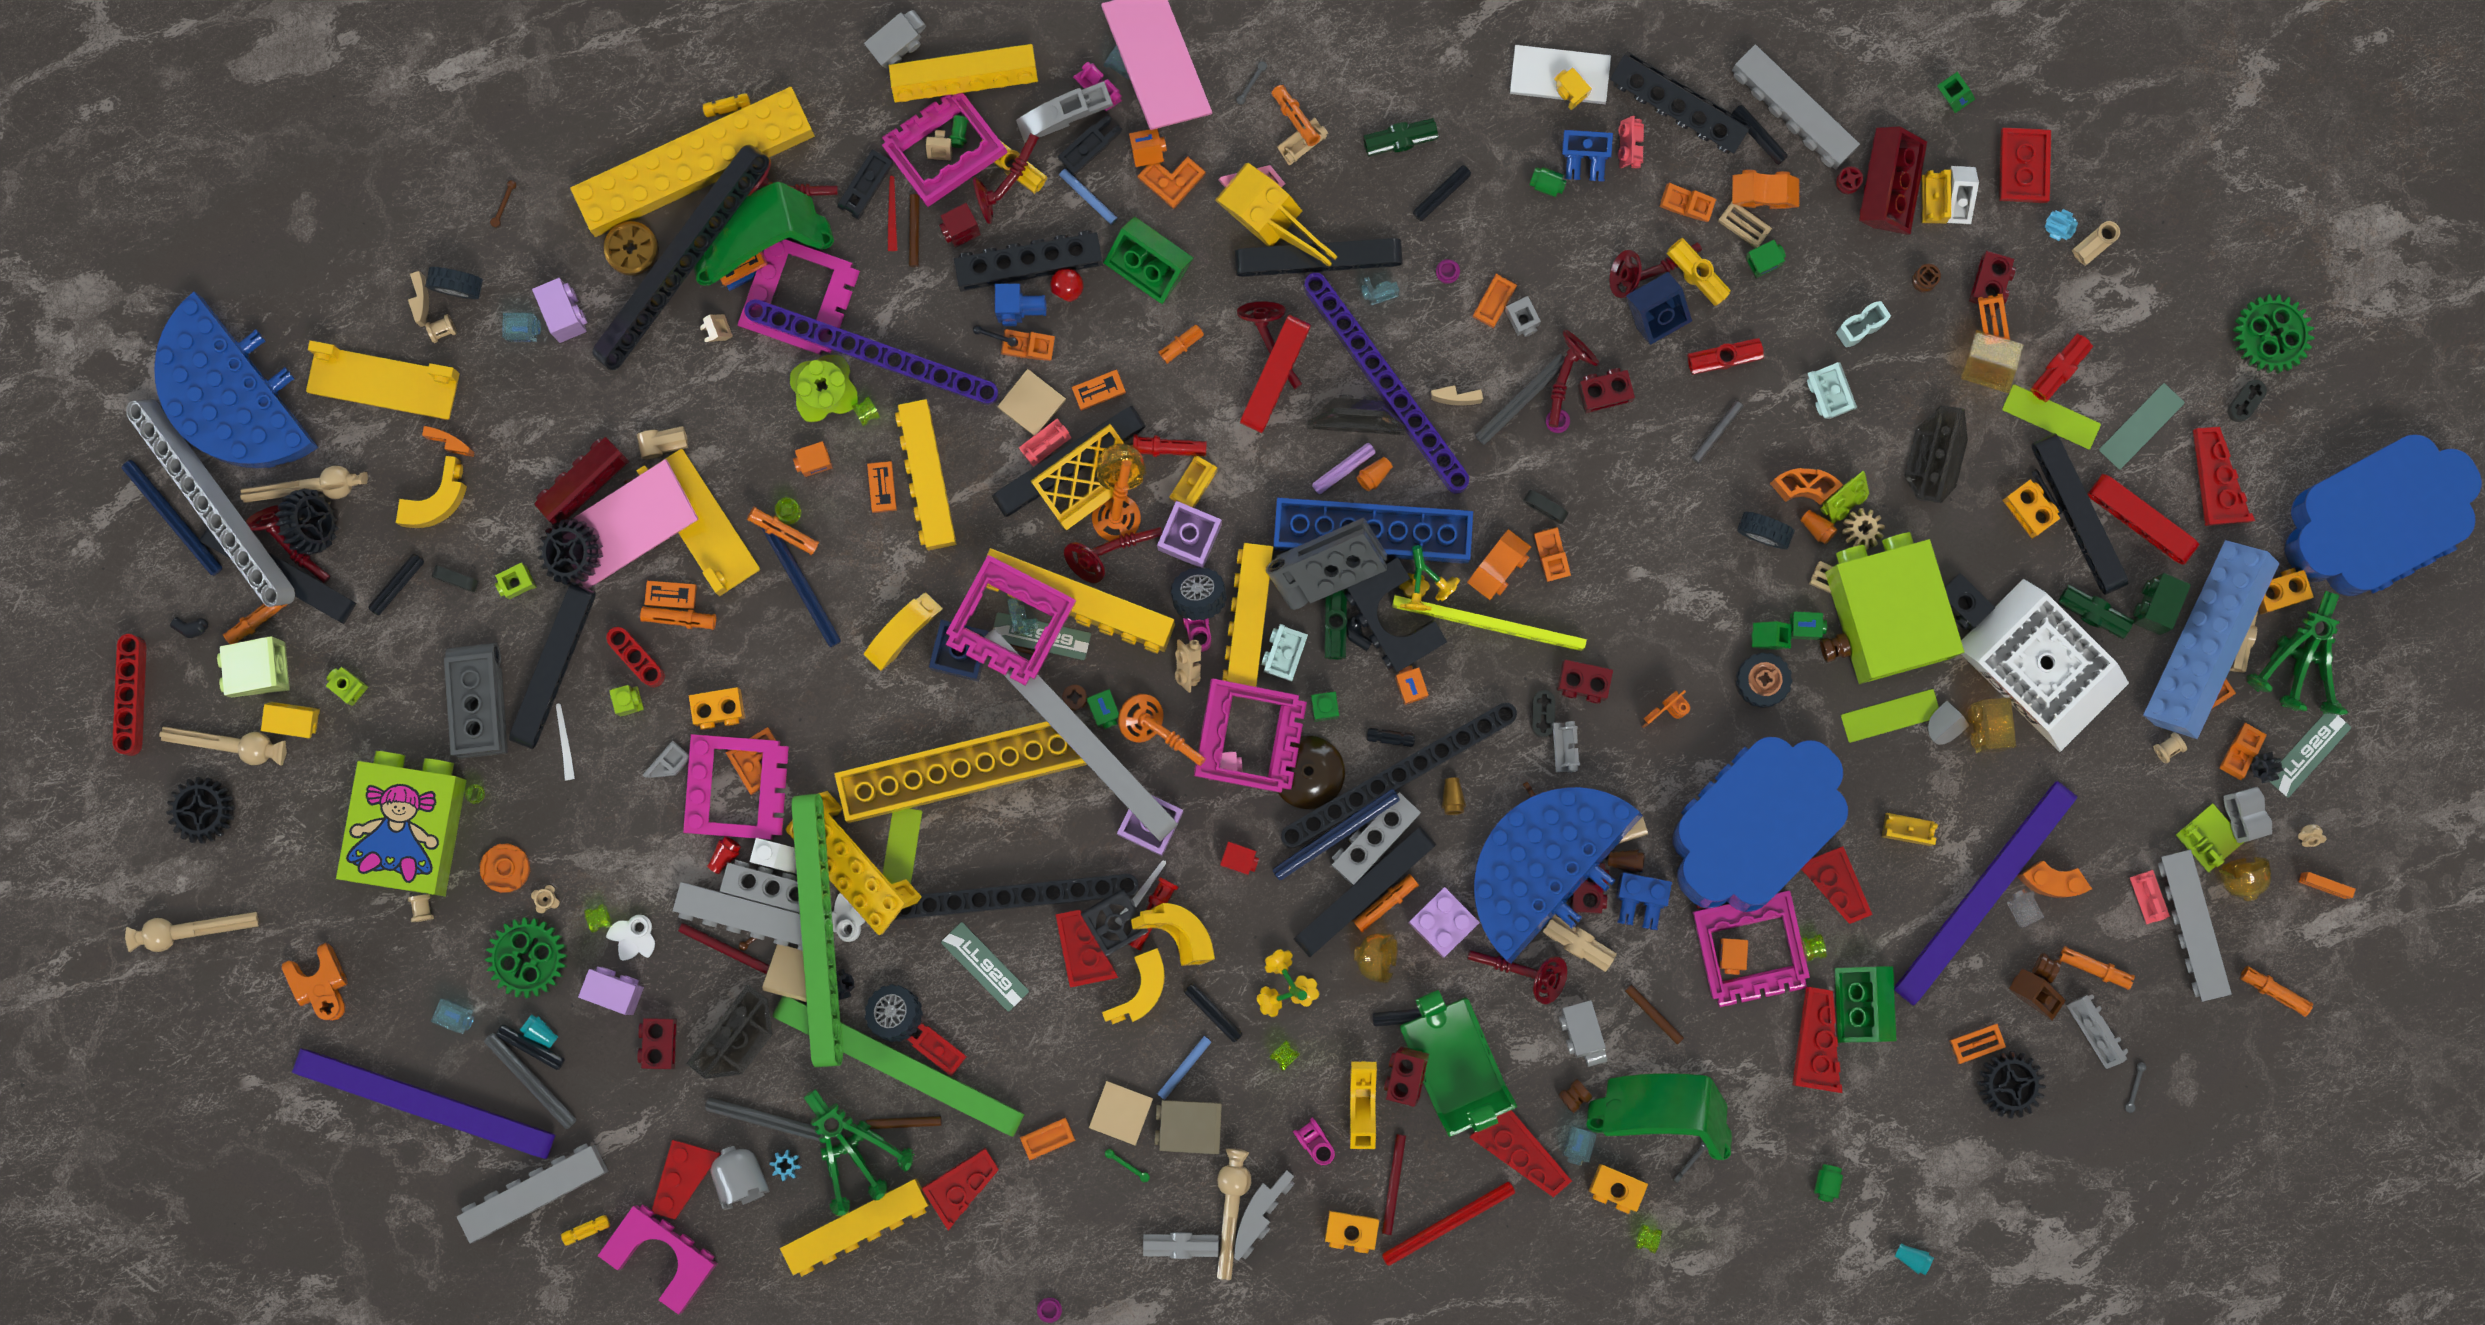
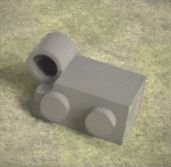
[864,10,926,69]
[1559,1000,1607,1067]

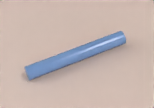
[1059,168,1117,225]
[1157,1036,1211,1100]

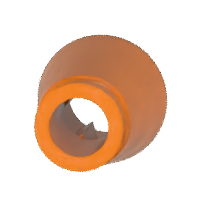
[1356,457,1393,492]
[1800,510,1838,544]

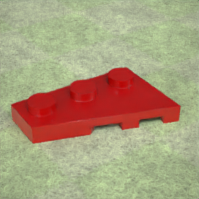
[1801,846,1872,924]
[1056,910,1119,988]
[651,1140,721,1219]
[922,1147,999,1231]

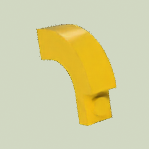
[396,456,467,528]
[863,592,943,671]
[1131,903,1215,966]
[1102,948,1165,1025]
[1350,1061,1377,1149]

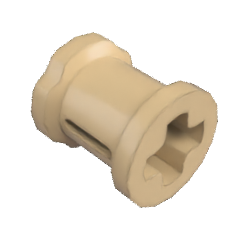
[425,314,457,343]
[2153,732,2187,763]
[408,894,434,922]

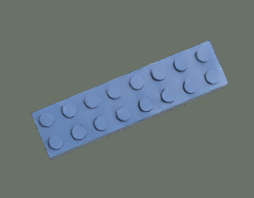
[2144,540,2279,739]

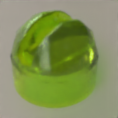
[465,784,485,804]

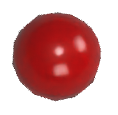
[1050,268,1084,302]

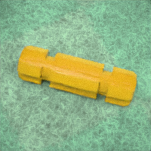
[703,93,750,117]
[561,1215,610,1245]

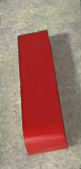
[1240,314,1311,433]
[2087,474,2199,565]
[113,634,147,756]

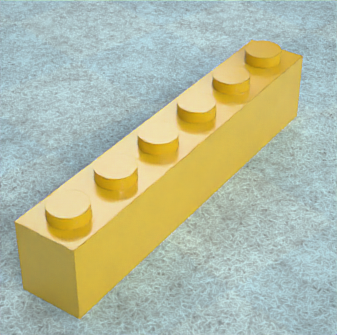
[889,44,1038,103]
[895,399,957,551]
[1222,543,1273,687]
[780,1178,930,1277]

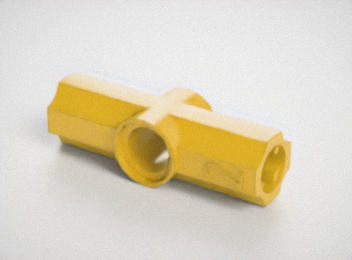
[981,140,1047,194]
[1667,238,1731,306]

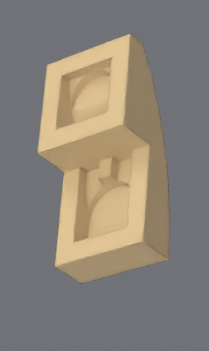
[408,271,429,327]
[1430,385,1483,405]

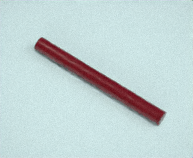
[678,923,770,975]
[1382,1134,1406,1235]

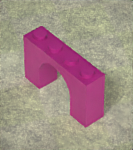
[598,1204,718,1315]

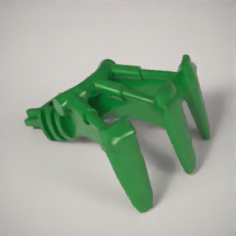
[2246,591,2349,715]
[803,1089,915,1216]

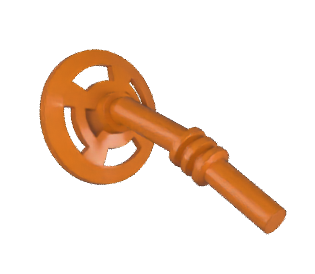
[1092,460,1141,541]
[1118,694,1206,766]

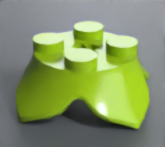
[790,355,858,422]

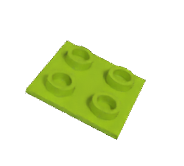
[1820,471,1869,524]
[2176,803,2244,873]

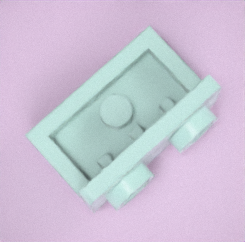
[1807,362,1857,419]
[1261,624,1308,682]

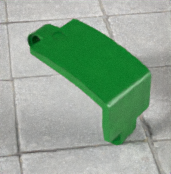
[693,182,834,286]
[1400,990,1517,1137]
[1586,1073,1732,1160]

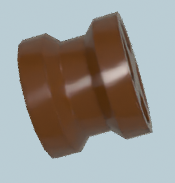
[1062,685,1088,711]
[2032,953,2061,983]

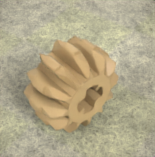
[1842,508,1885,550]

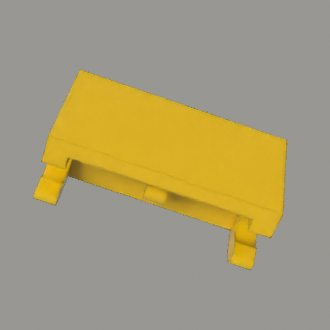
[1922,170,1951,224]
[1169,456,1217,508]
[261,702,320,738]
[1882,813,1938,846]

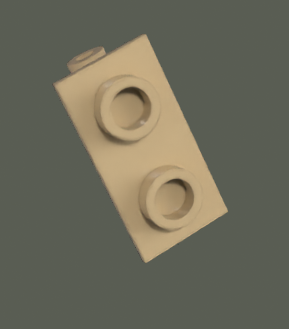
[1277,117,1328,166]
[1175,639,1202,693]

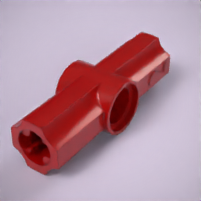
[2030,333,2093,403]
[1687,338,1764,375]

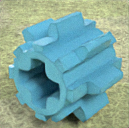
[2045,209,2078,241]
[769,1150,802,1181]

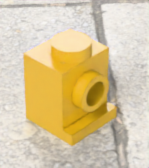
[1554,67,1592,110]

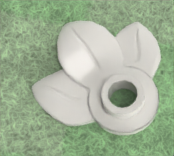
[832,893,865,942]
[606,915,655,961]

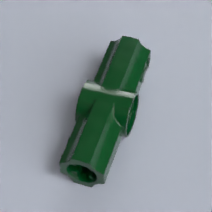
[1363,118,1439,157]
[2057,585,2134,639]
[1324,589,1347,660]

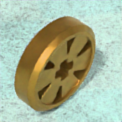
[604,221,659,276]

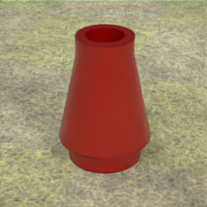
[707,836,741,874]

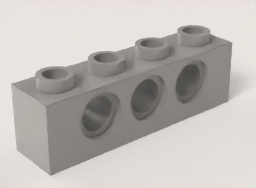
[1332,792,1421,886]
[720,860,800,913]

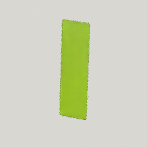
[2002,384,2101,449]
[1841,689,1939,743]
[883,809,922,884]

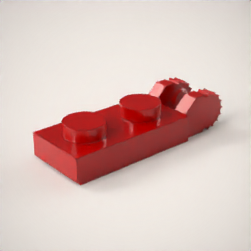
[907,1023,967,1076]

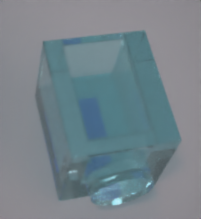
[502,313,541,342]
[431,999,474,1033]
[1563,1126,1597,1166]

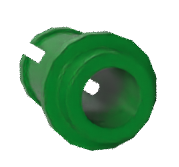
[948,115,968,148]

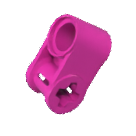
[1183,618,1211,652]
[1293,1117,1335,1165]

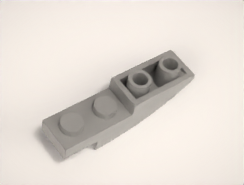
[1016,81,1113,143]
[1234,1169,1295,1261]

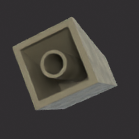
[1155,1100,1222,1154]

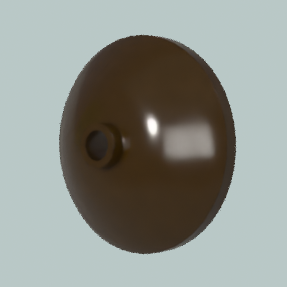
[1277,736,1345,810]

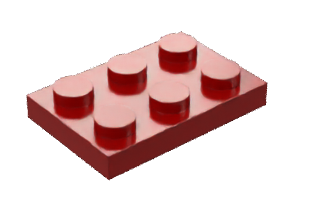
[1999,128,2051,203]

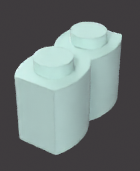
[1836,301,1891,347]

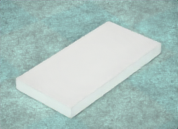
[1510,45,1611,104]

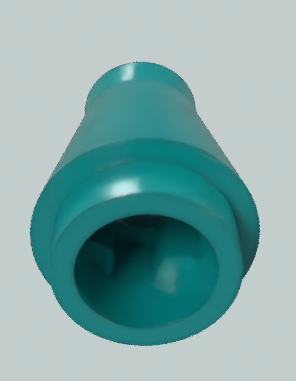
[520,1014,558,1049]
[1894,1244,1934,1275]

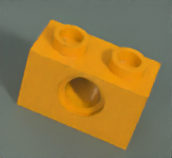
[1588,1164,1648,1214]
[1325,1210,1379,1254]

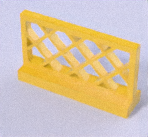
[1031,424,1145,530]

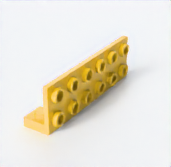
[306,341,460,420]
[636,449,760,596]
[786,791,922,935]

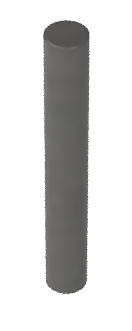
[1692,401,1743,464]

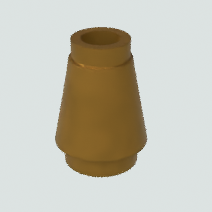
[1442,778,1466,815]

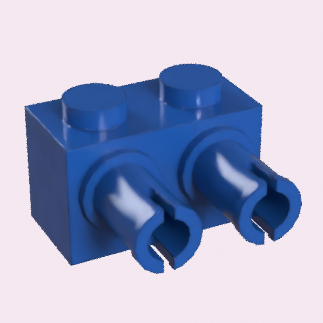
[1562,130,1613,181]
[995,284,1047,326]
[1616,873,1672,930]

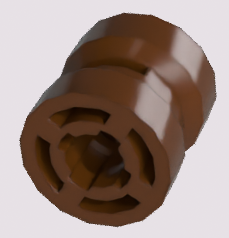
[1912,264,1941,293]
[1820,633,1851,663]
[1558,1079,1593,1114]

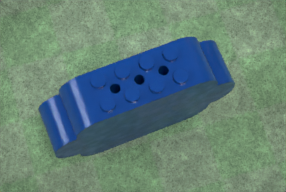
[2285,435,2482,596]
[1672,737,1848,912]

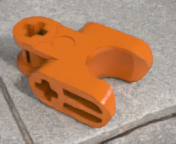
[282,942,348,1021]

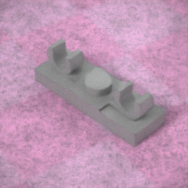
[2066,995,2128,1069]

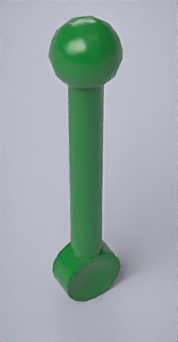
[1105,1149,1150,1182]

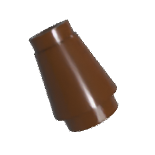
[1608,850,1645,874]

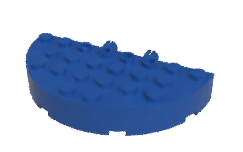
[154,292,319,468]
[1474,787,1643,964]

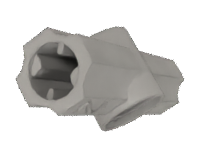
[1143,1232,1219,1259]

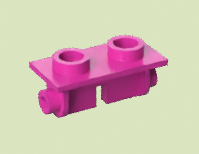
[1073,62,1122,111]

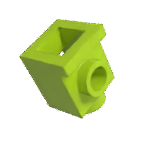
[495,563,537,600]
[326,667,368,706]
[609,685,644,717]

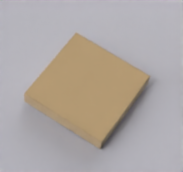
[997,369,1066,436]
[763,944,807,1002]
[1089,1081,1153,1145]

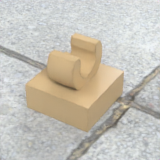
[926,130,952,160]
[700,314,733,342]

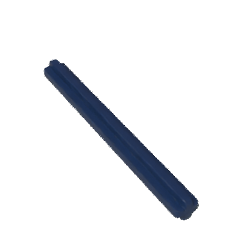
[122,460,222,576]
[761,521,841,647]
[1273,789,1400,880]

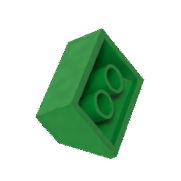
[1103,216,1194,304]
[1835,966,1896,1043]

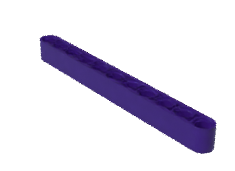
[1304,273,1469,494]
[744,299,999,405]
[1894,780,2077,1006]
[292,1048,555,1159]

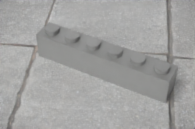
[1732,44,1860,170]
[2158,849,2232,1002]
[673,882,803,951]
[457,1143,609,1243]

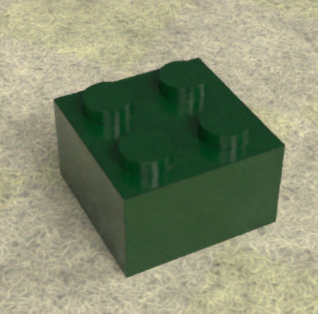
[2132,573,2191,635]

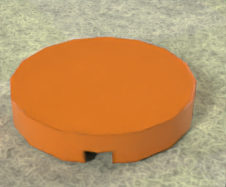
[480,844,530,893]

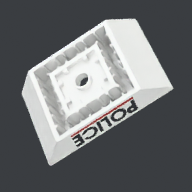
[1961,579,2129,752]

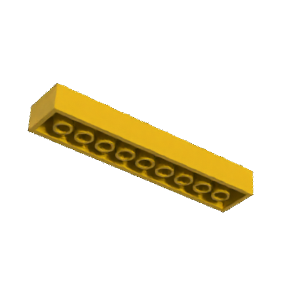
[570,87,815,237]
[834,714,1087,823]

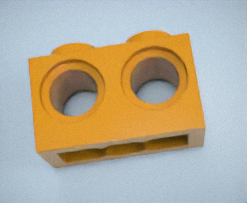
[2002,479,2060,539]
[2258,568,2314,615]
[689,687,745,730]

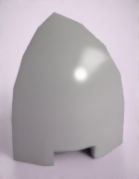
[1928,701,1969,745]

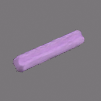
[1312,443,1375,494]

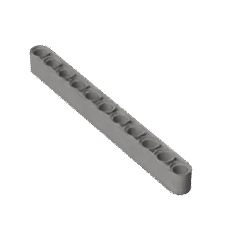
[126,399,295,607]
[985,628,1178,841]

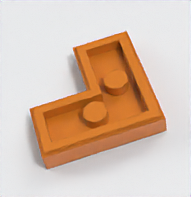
[1137,156,1206,209]
[725,727,777,795]

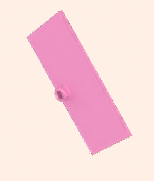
[1101,0,1212,130]
[563,459,699,589]

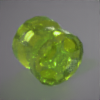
[852,396,880,426]
[775,497,801,524]
[584,903,612,933]
[1801,934,1827,962]
[1269,1040,1300,1071]
[1635,1224,1662,1254]

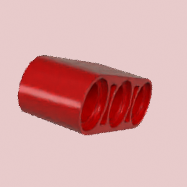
[606,627,665,687]

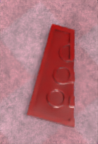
[2193,427,2255,526]
[1792,987,1842,1093]
[1469,1110,1572,1198]

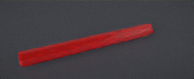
[1382,1182,1515,1266]

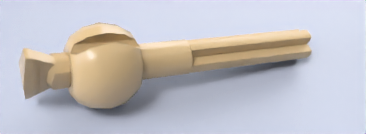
[240,465,368,503]
[159,726,287,765]
[125,912,259,952]
[1217,1148,1251,1280]

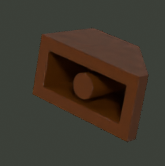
[2009,968,2066,1021]

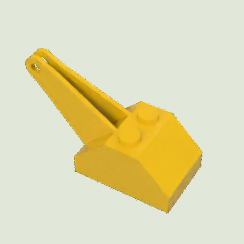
[1215,163,1337,267]

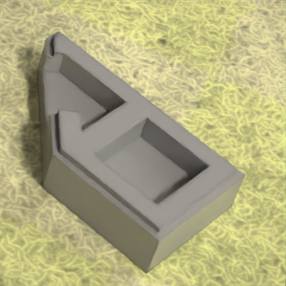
[643,741,689,778]

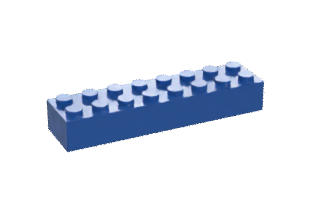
[1273,498,1473,564]

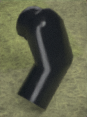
[1346,616,1372,652]
[170,617,208,638]

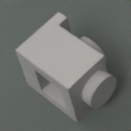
[1504,296,1541,337]

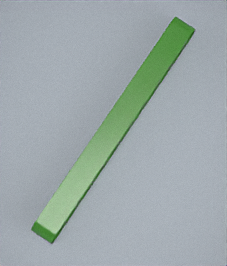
[792,794,843,1067]
[772,996,1025,1137]

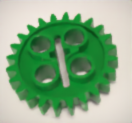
[2233,294,2315,374]
[485,918,568,998]

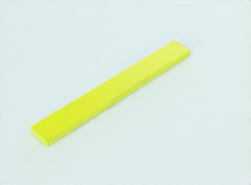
[1392,595,1587,651]

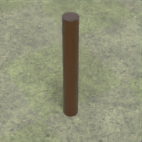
[909,194,919,267]
[1625,984,1684,1044]
[866,1116,942,1129]

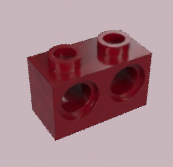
[939,203,981,248]
[1969,251,2016,310]
[1578,368,1635,414]
[1557,660,1613,704]
[1570,863,1609,914]
[637,1018,677,1069]
[1384,1047,1429,1107]

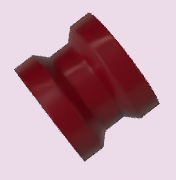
[1836,166,1863,195]

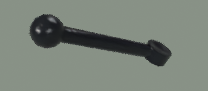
[973,325,1018,347]
[2032,469,2062,515]

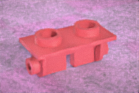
[1618,116,1644,168]
[1018,418,1072,467]
[2129,870,2170,925]

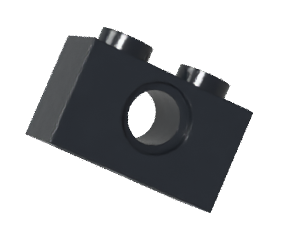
[1945,573,1995,631]

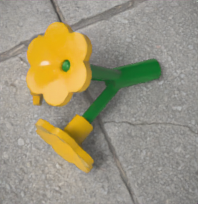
[1399,545,1460,611]
[1257,949,1319,1017]

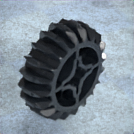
[275,488,339,555]
[537,519,603,585]
[166,777,236,844]
[1977,1051,2046,1119]

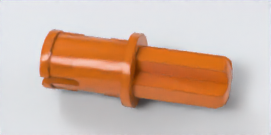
[1158,325,1204,364]

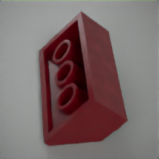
[1859,126,1927,235]
[534,437,630,524]

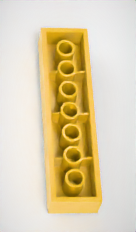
[986,548,1175,654]

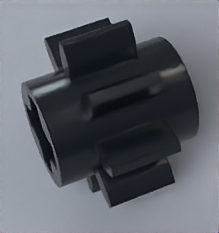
[2251,752,2284,783]
[836,969,855,1000]

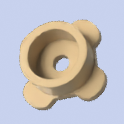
[2298,825,2327,847]
[531,885,560,913]

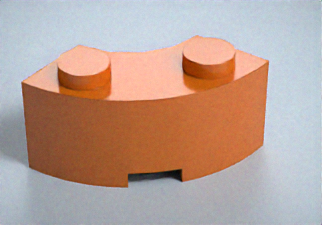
[1732,170,1799,209]
[1770,468,1843,505]
[1467,529,1531,600]
[2017,861,2092,898]

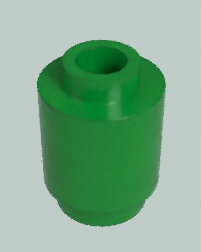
[1529,167,1567,197]
[1814,1164,1843,1203]

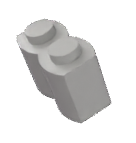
[2224,787,2272,843]

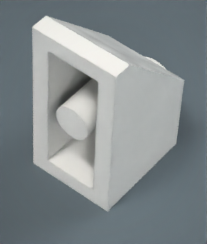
[1947,166,1979,224]
[750,838,797,874]

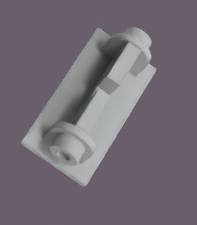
[1553,721,1580,772]

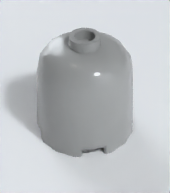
[710,1146,770,1210]

